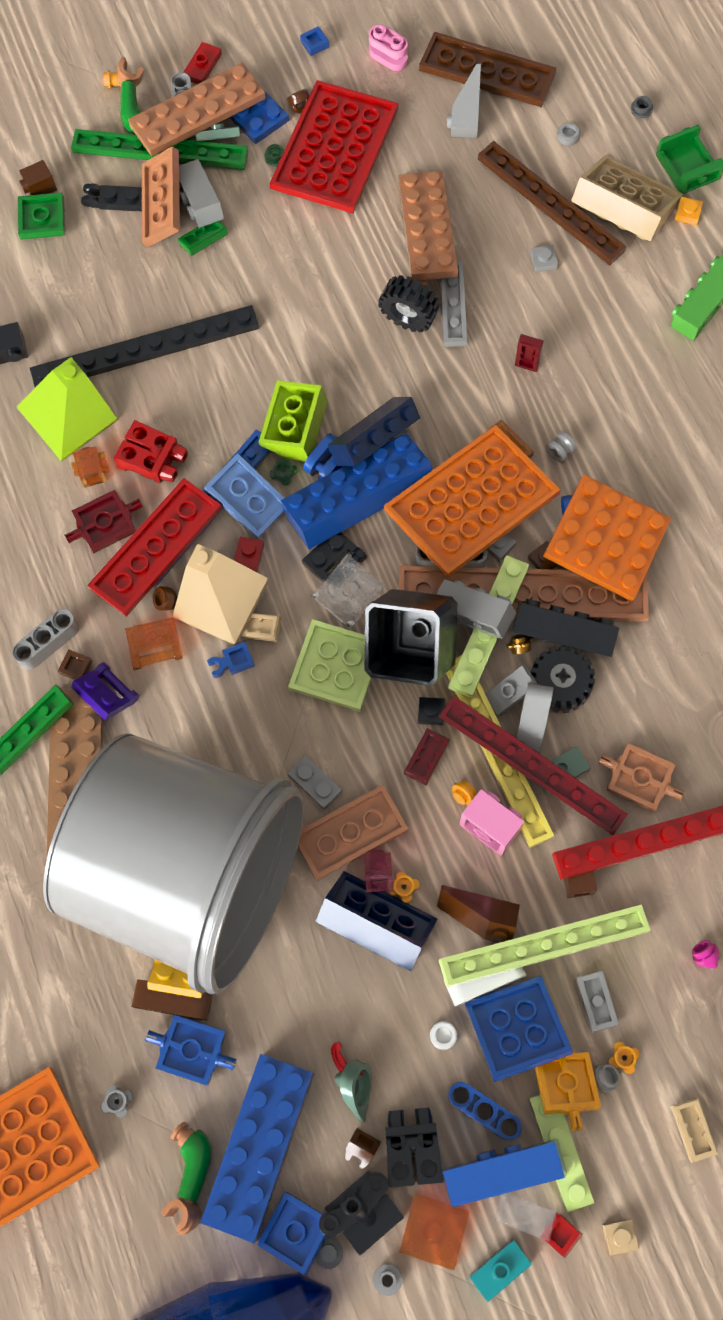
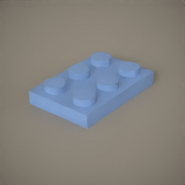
[204,453,284,539]

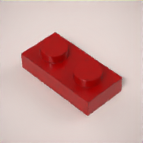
[234,536,264,572]

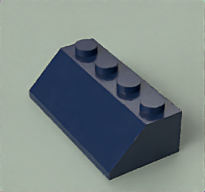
[315,871,438,971]

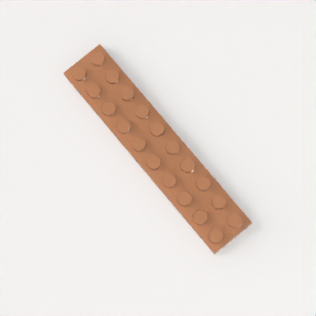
[399,565,649,622]

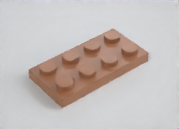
[142,146,180,247]
[298,784,409,881]

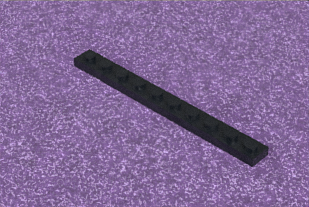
[30,305,259,387]

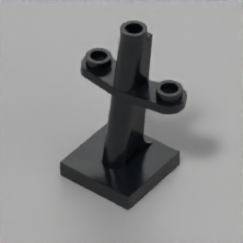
[319,1170,404,1256]

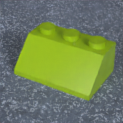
[258,381,328,462]

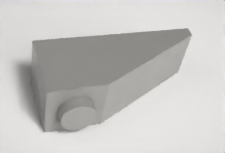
[447,64,481,138]

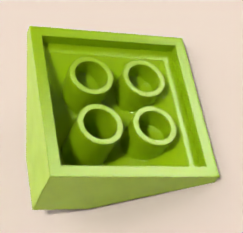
[17,357,118,462]

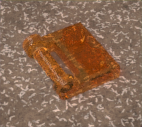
[125,617,183,671]

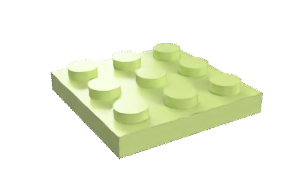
[288,619,372,712]

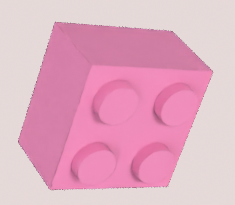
[460,789,524,856]

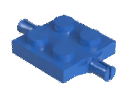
[145,1015,237,1086]

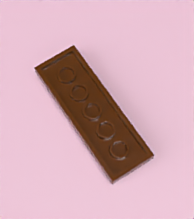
[419,32,556,107]

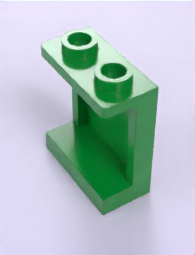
[656,125,723,194]

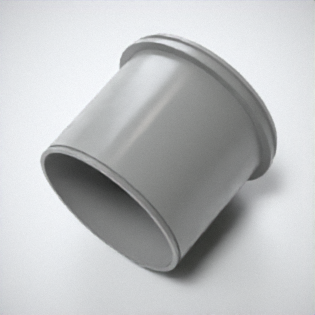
[43,733,305,994]

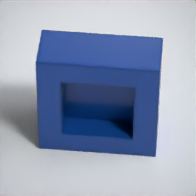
[300,26,329,56]

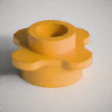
[388,871,420,903]
[608,1042,640,1074]

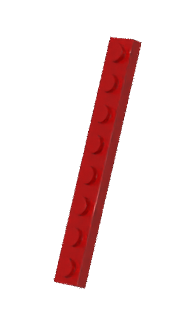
[552,806,723,880]

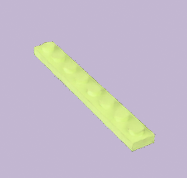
[439,904,651,987]

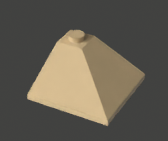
[172,544,269,645]

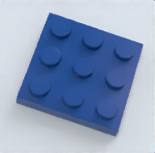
[465,976,573,1082]

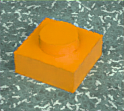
[675,197,703,225]

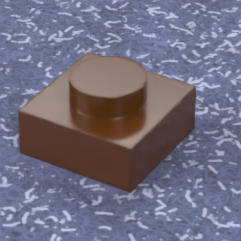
[528,541,559,570]
[58,649,93,680]

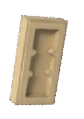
[240,613,282,642]
[671,1098,719,1163]

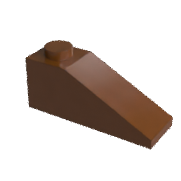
[437,885,520,943]

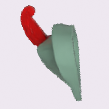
[331,1041,371,1123]

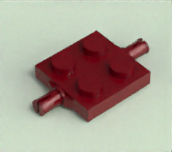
[64,490,143,554]

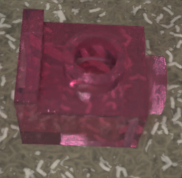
[364,849,393,892]

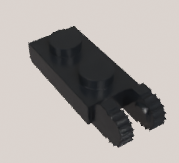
[81,183,142,212]

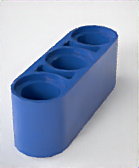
[448,1082,522,1140]

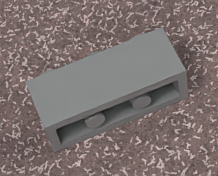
[179,159,224,228]
[437,579,516,639]

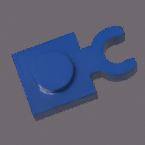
[207,642,255,678]

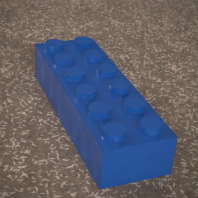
[281,433,432,549]
[200,1054,314,1243]

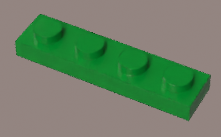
[0,685,74,775]

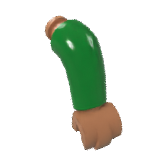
[117,57,144,135]
[160,1122,212,1236]

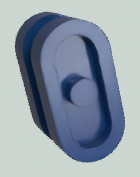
[303,433,343,480]

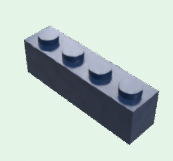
[328,397,420,467]

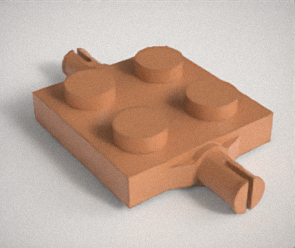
[598,743,685,812]

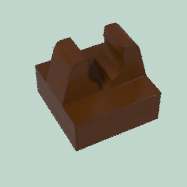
[345,1128,381,1169]

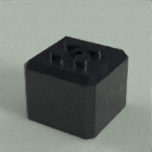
[364,589,458,686]

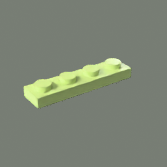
[529,1095,594,1212]

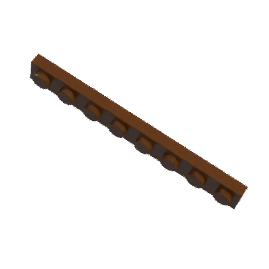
[478,141,626,265]

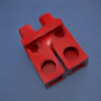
[114,420,188,484]

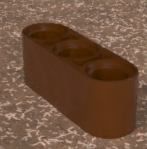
[131,979,213,1021]

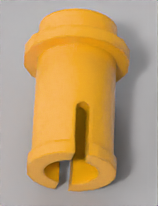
[103,70,130,89]

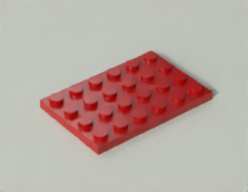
[269,80,398,213]

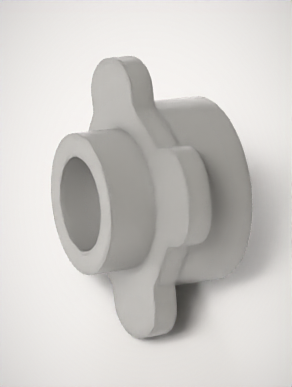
[101,1085,133,1118]

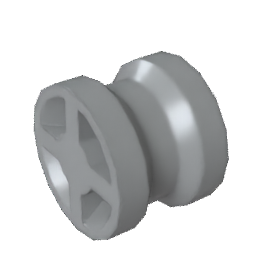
[546,432,577,462]

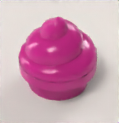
[692,940,719,969]

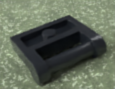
[302,532,367,590]

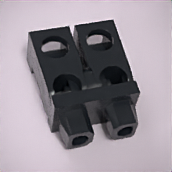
[385,1108,443,1188]

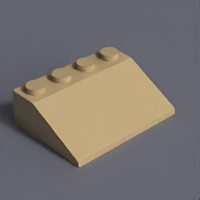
[571,155,683,241]

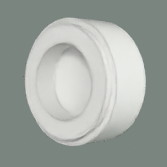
[430,1021,457,1050]

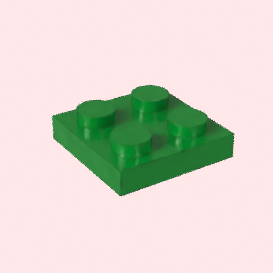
[18,193,65,240]

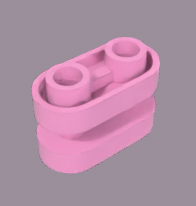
[369,25,408,71]

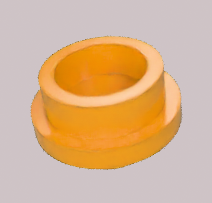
[452,781,477,805]

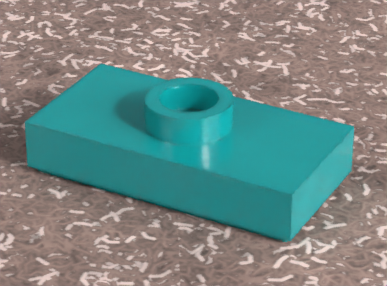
[469,1239,532,1303]

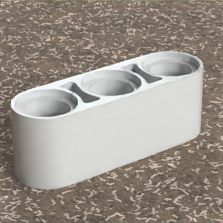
[444,967,526,1007]

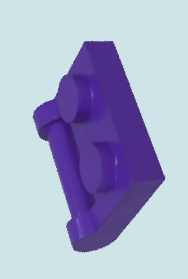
[71,662,139,721]

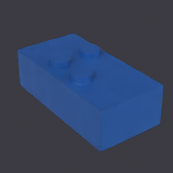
[443,1139,567,1207]

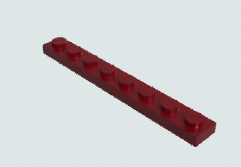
[439,695,628,835]

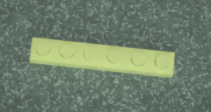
[448,555,529,698]

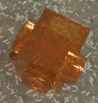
[71,446,110,488]

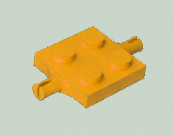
[535,1052,601,1131]

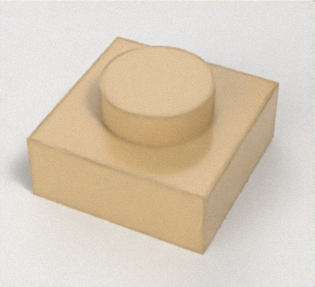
[603,1219,639,1256]

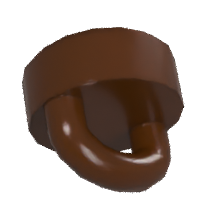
[287,89,309,113]
[153,586,177,611]

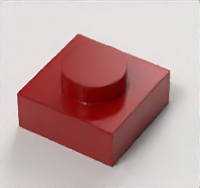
[541,1214,583,1258]

